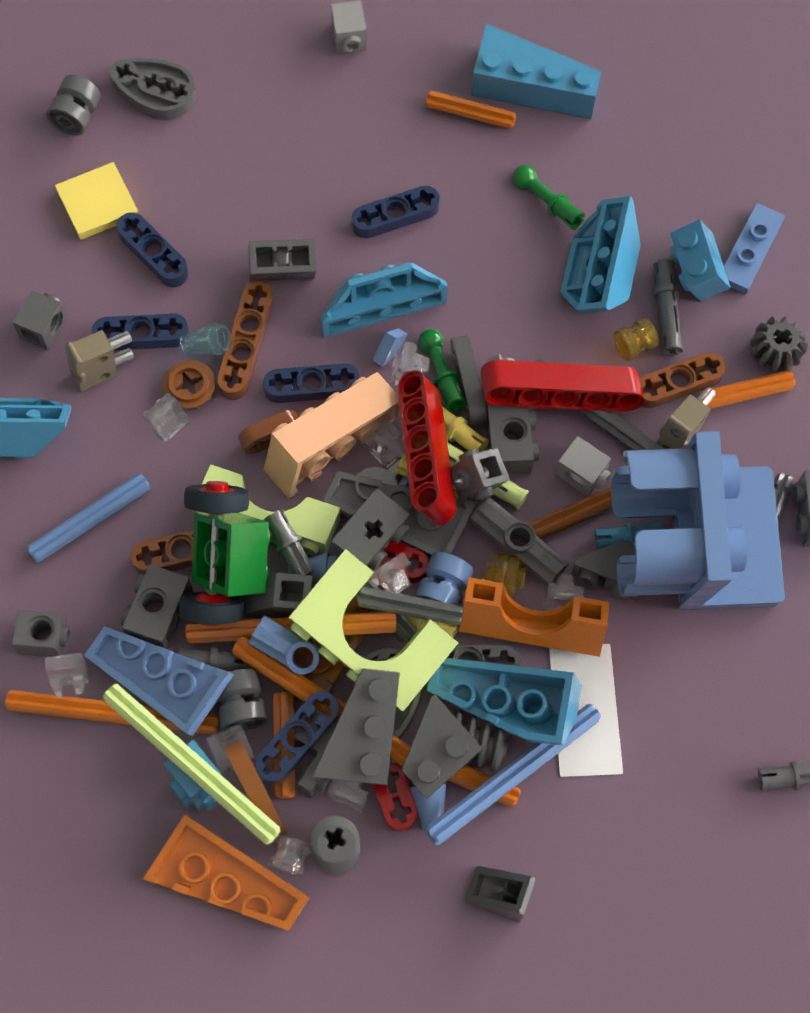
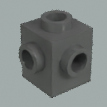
[451,448,510,502]

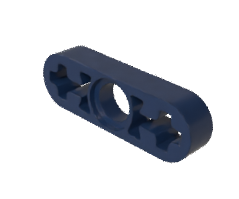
[352,186,440,238]
[117,212,189,287]
[92,313,189,350]
[263,363,360,403]
[255,691,340,783]

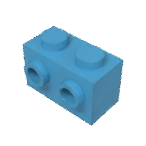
[670,219,731,301]
[163,740,222,813]

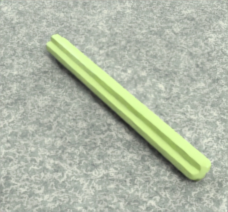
[103,684,280,845]

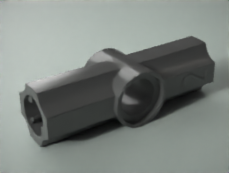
[470,498,569,587]

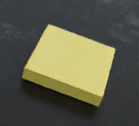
[55,162,139,240]

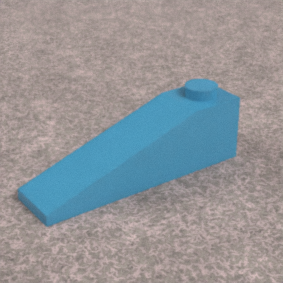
[427,658,582,746]

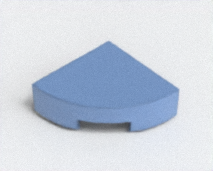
[373,328,408,367]

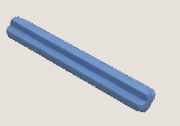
[27,473,150,562]

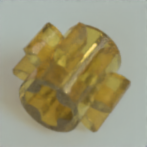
[483,554,527,596]

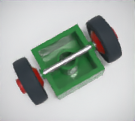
[179,481,270,626]

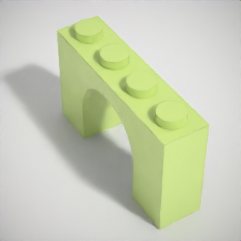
[288,549,458,711]

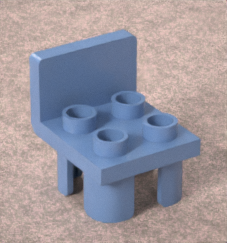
[611,431,785,610]

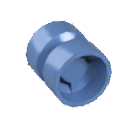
[414,552,474,605]

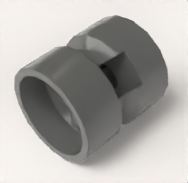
[46,74,101,136]
[217,669,268,733]

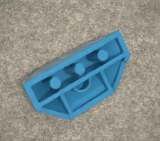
[560,196,641,314]
[320,262,448,338]
[0,398,71,459]

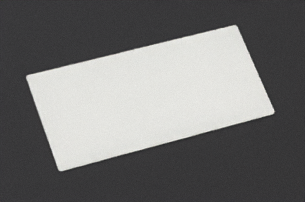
[549,644,623,777]

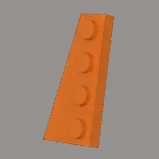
[143,815,310,930]

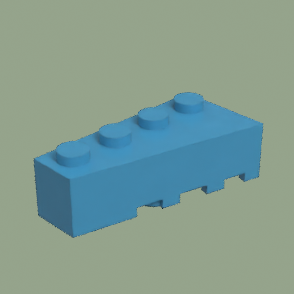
[471,24,601,119]

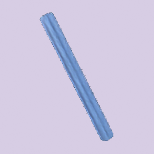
[426,704,601,845]

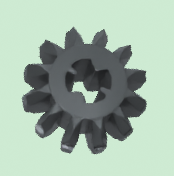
[750,316,808,373]

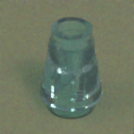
[180,322,231,356]

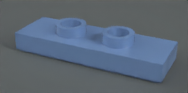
[724,203,786,295]

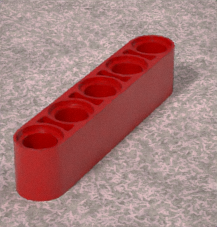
[480,360,645,412]
[397,370,456,526]

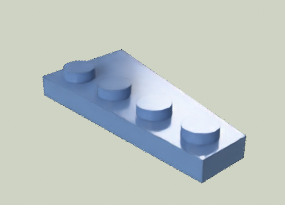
[84,626,234,736]

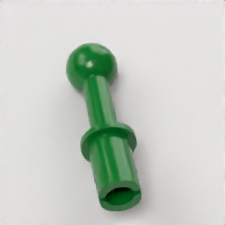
[512,165,585,230]
[418,329,466,412]

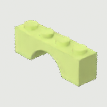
[202,464,341,556]

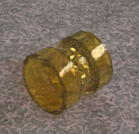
[613,317,659,361]

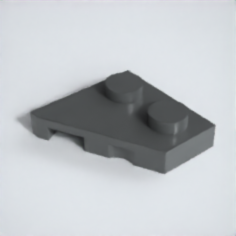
[402,695,483,799]

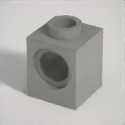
[331,0,367,53]
[555,436,612,497]

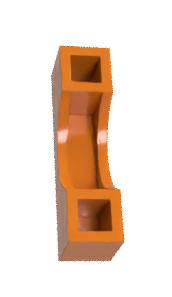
[459,577,609,657]

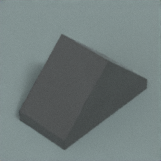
[465,866,536,922]

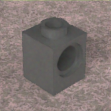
[12,291,67,350]
[12,610,71,658]

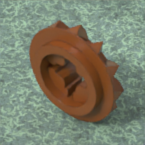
[162,360,216,411]

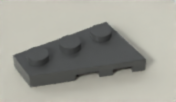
[312,668,400,785]

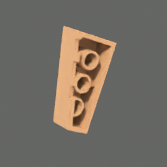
[264,372,400,499]

